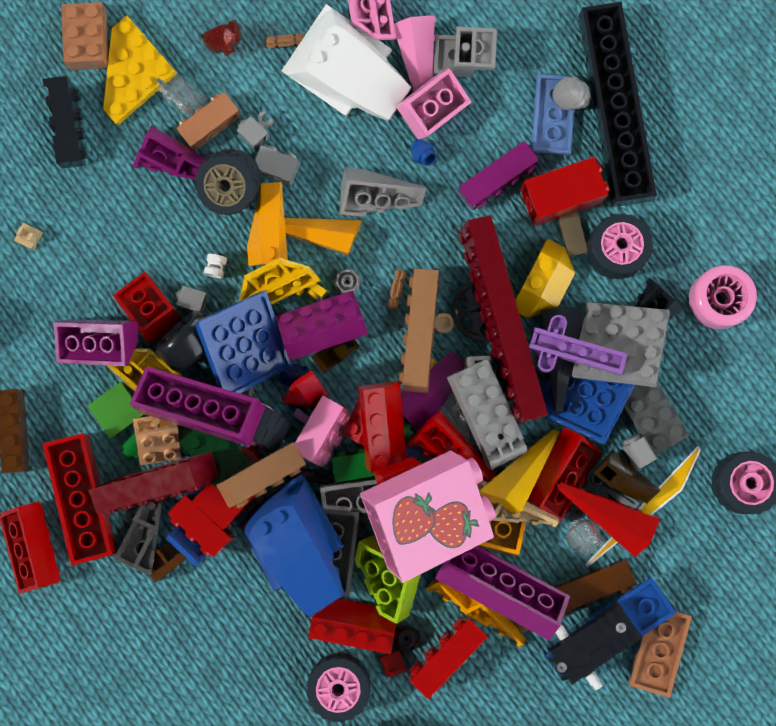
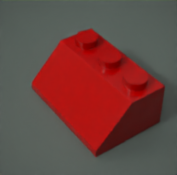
[167,494,236,557]

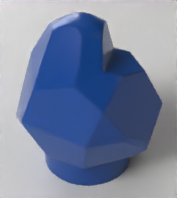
[411,139,437,166]

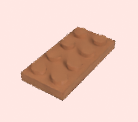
[628,611,692,698]

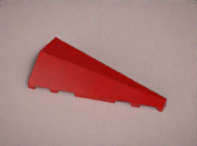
[558,481,660,557]

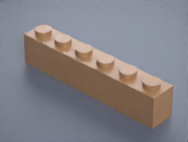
[399,269,439,393]

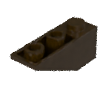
[594,449,660,504]

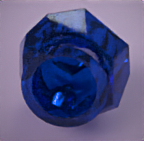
[279,364,309,387]

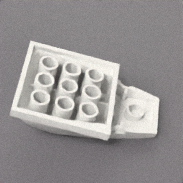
[282,4,412,121]

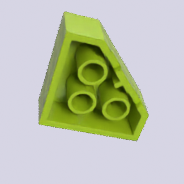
[355,535,421,624]

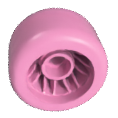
[689,265,757,329]

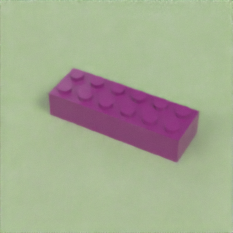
[129,366,265,447]
[435,546,570,641]

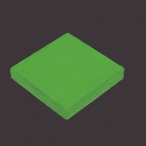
[87,382,145,439]

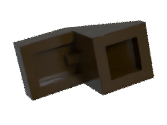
[311,339,360,373]

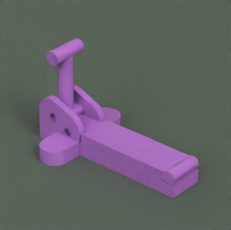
[529,315,628,376]

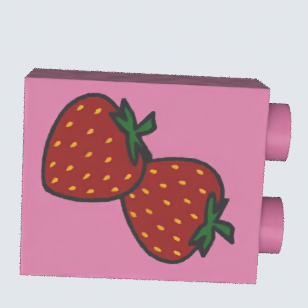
[360,451,496,583]

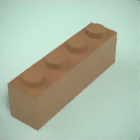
[217,442,306,508]

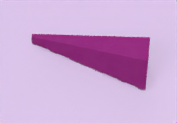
[132,125,206,180]

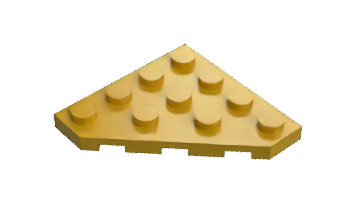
[103,15,177,125]

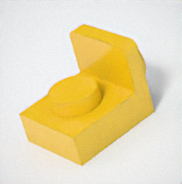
[295,283,328,300]

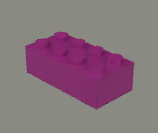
[276,290,368,361]

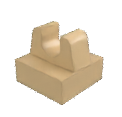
[14,223,43,250]

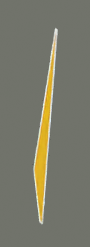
[585,446,701,568]

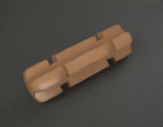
[266,33,304,48]
[387,270,406,309]

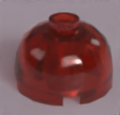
[200,19,242,56]

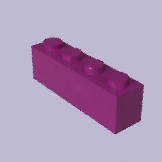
[458,141,539,210]

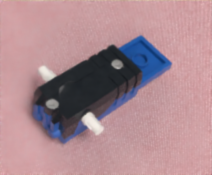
[545,577,676,690]

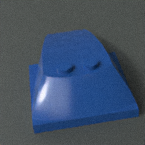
[236,474,344,617]

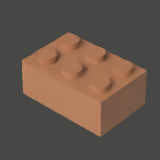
[61,2,109,71]

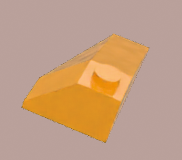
[247,182,288,266]

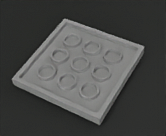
[572,302,670,387]

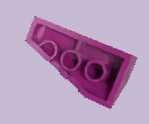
[401,350,464,432]

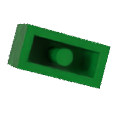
[331,449,375,483]

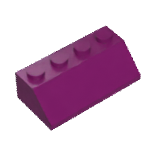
[53,319,138,366]

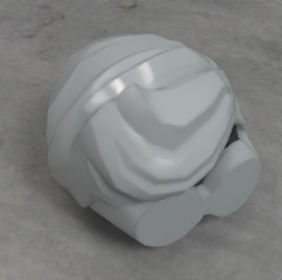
[552,76,591,110]

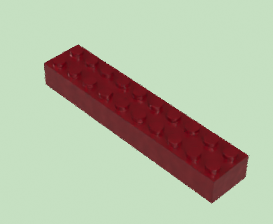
[458,215,548,425]

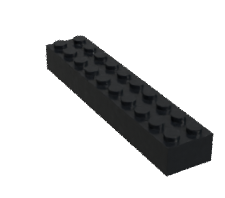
[578,1,657,207]

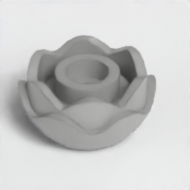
[335,269,360,293]

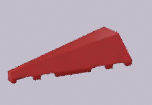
[407,411,497,482]

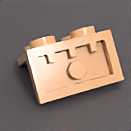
[133,416,181,466]

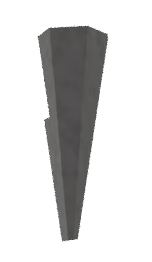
[114,464,163,576]

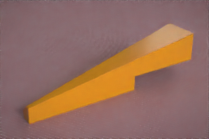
[285,218,362,256]

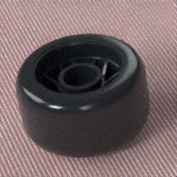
[156,310,207,372]

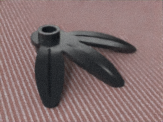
[568,469,639,522]

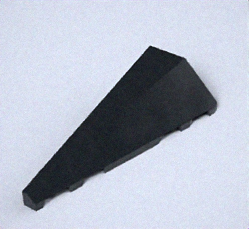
[635,277,683,320]
[541,306,587,414]

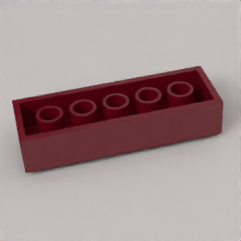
[89,451,220,515]

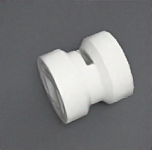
[203,254,227,279]

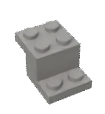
[433,27,497,78]

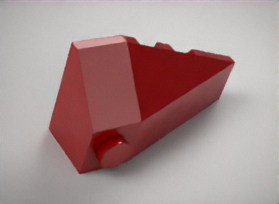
[282,370,330,410]

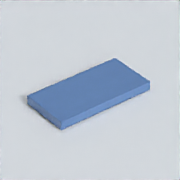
[531,74,574,156]

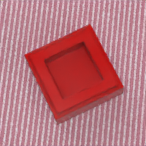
[380,650,406,678]

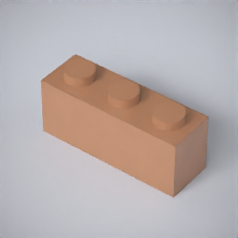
[176,92,241,151]

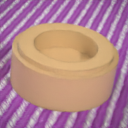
[435,313,454,334]

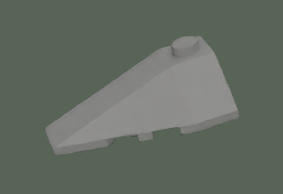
[340,167,426,216]

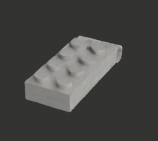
[447,359,528,470]

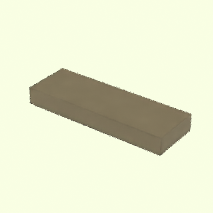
[558,212,587,257]

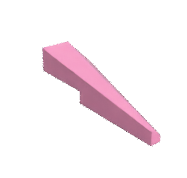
[394,15,436,92]

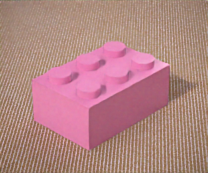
[396,68,471,140]
[295,395,352,468]

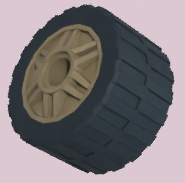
[195,148,262,215]

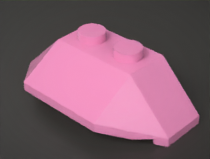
[348,0,396,40]

